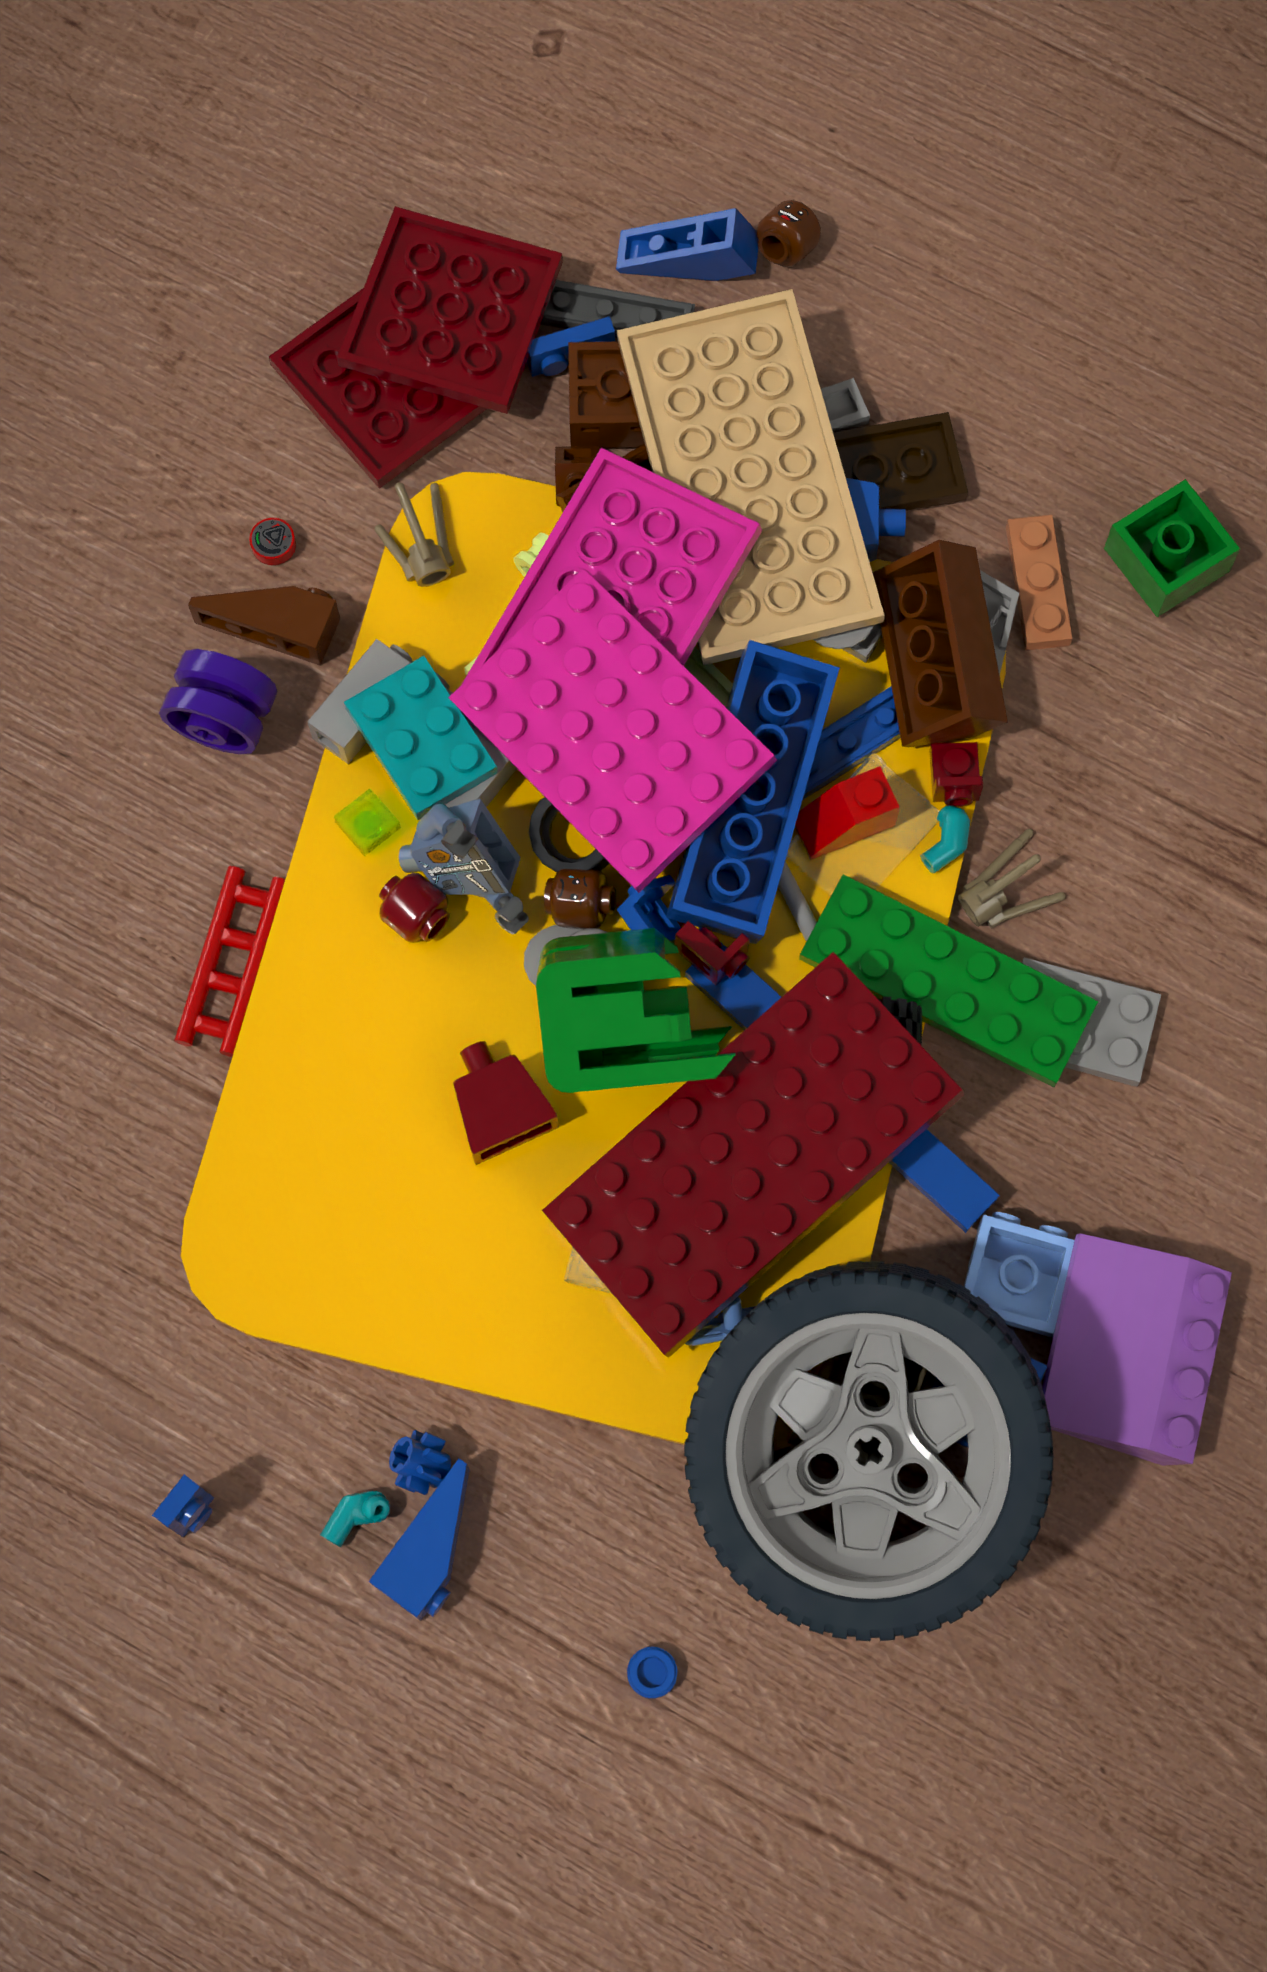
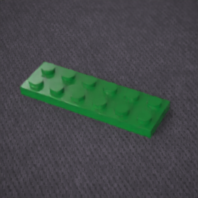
[799,874,1098,1088]

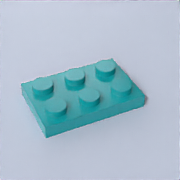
[344,656,498,820]

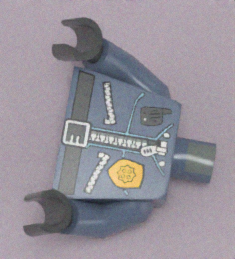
[399,799,529,935]

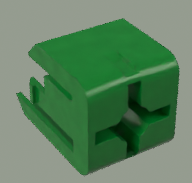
[536,928,736,1093]

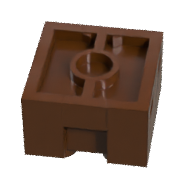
[568,341,645,448]

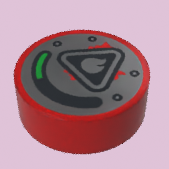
[249,518,296,565]

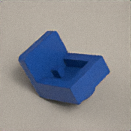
[616,875,681,943]

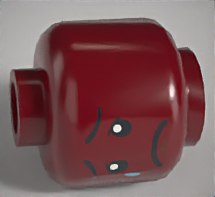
[379,873,450,943]

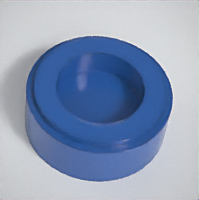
[627,1647,677,1699]

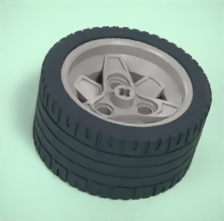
[684,1261,1054,1641]

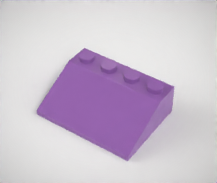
[1042,1233,1232,1466]

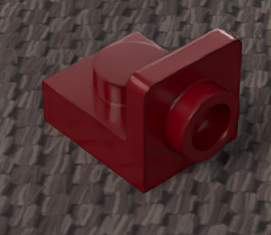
[929,742,983,807]
[674,921,750,985]

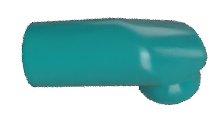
[920,805,970,873]
[320,1490,390,1548]

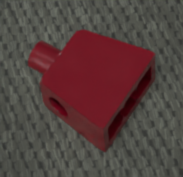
[453,1041,559,1165]

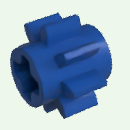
[389,1430,451,1495]

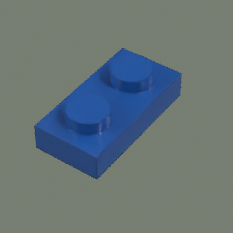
[527,316,615,377]
[152,1474,214,1538]

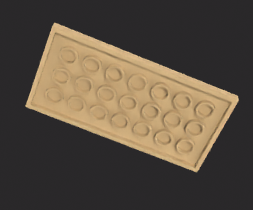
[617,289,884,666]

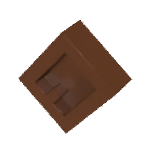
[555,446,600,507]

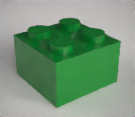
[1104,479,1240,617]

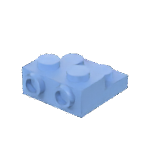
[964,1212,1074,1338]

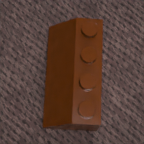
[872,540,1008,747]

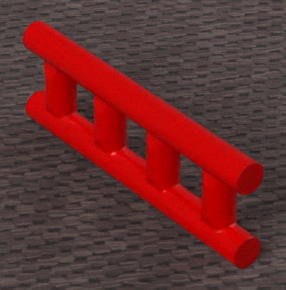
[174,866,285,1057]

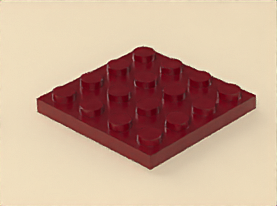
[337,206,563,414]
[269,289,487,489]

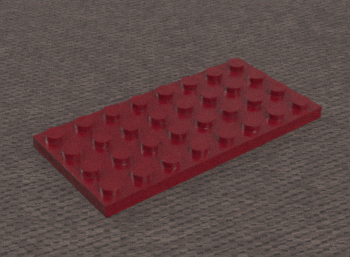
[542,952,965,1358]

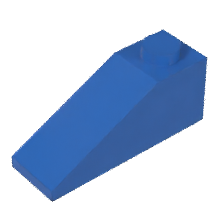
[616,208,759,281]
[368,1458,470,1621]

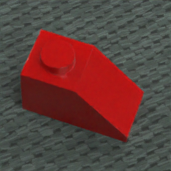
[795,766,900,860]

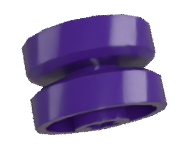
[159,649,278,754]

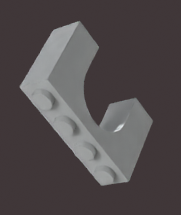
[308,639,517,808]

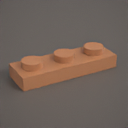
[1006,515,1072,650]

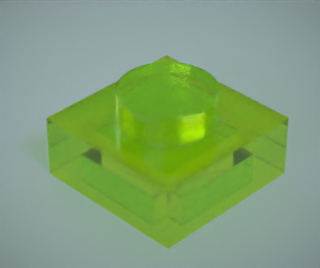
[334,789,401,856]

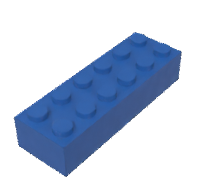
[666,640,840,945]

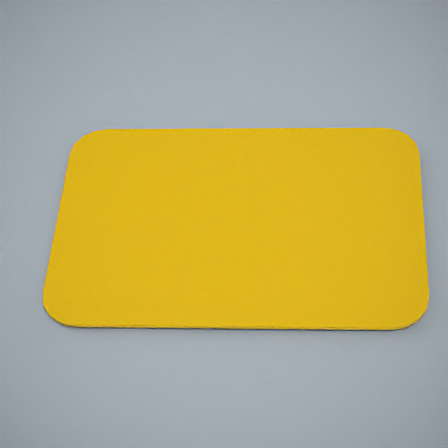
[181,472,1006,1452]

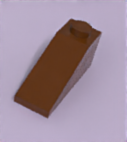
[188,586,340,666]

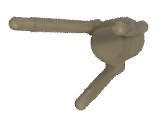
[375,482,454,587]
[958,829,1066,929]

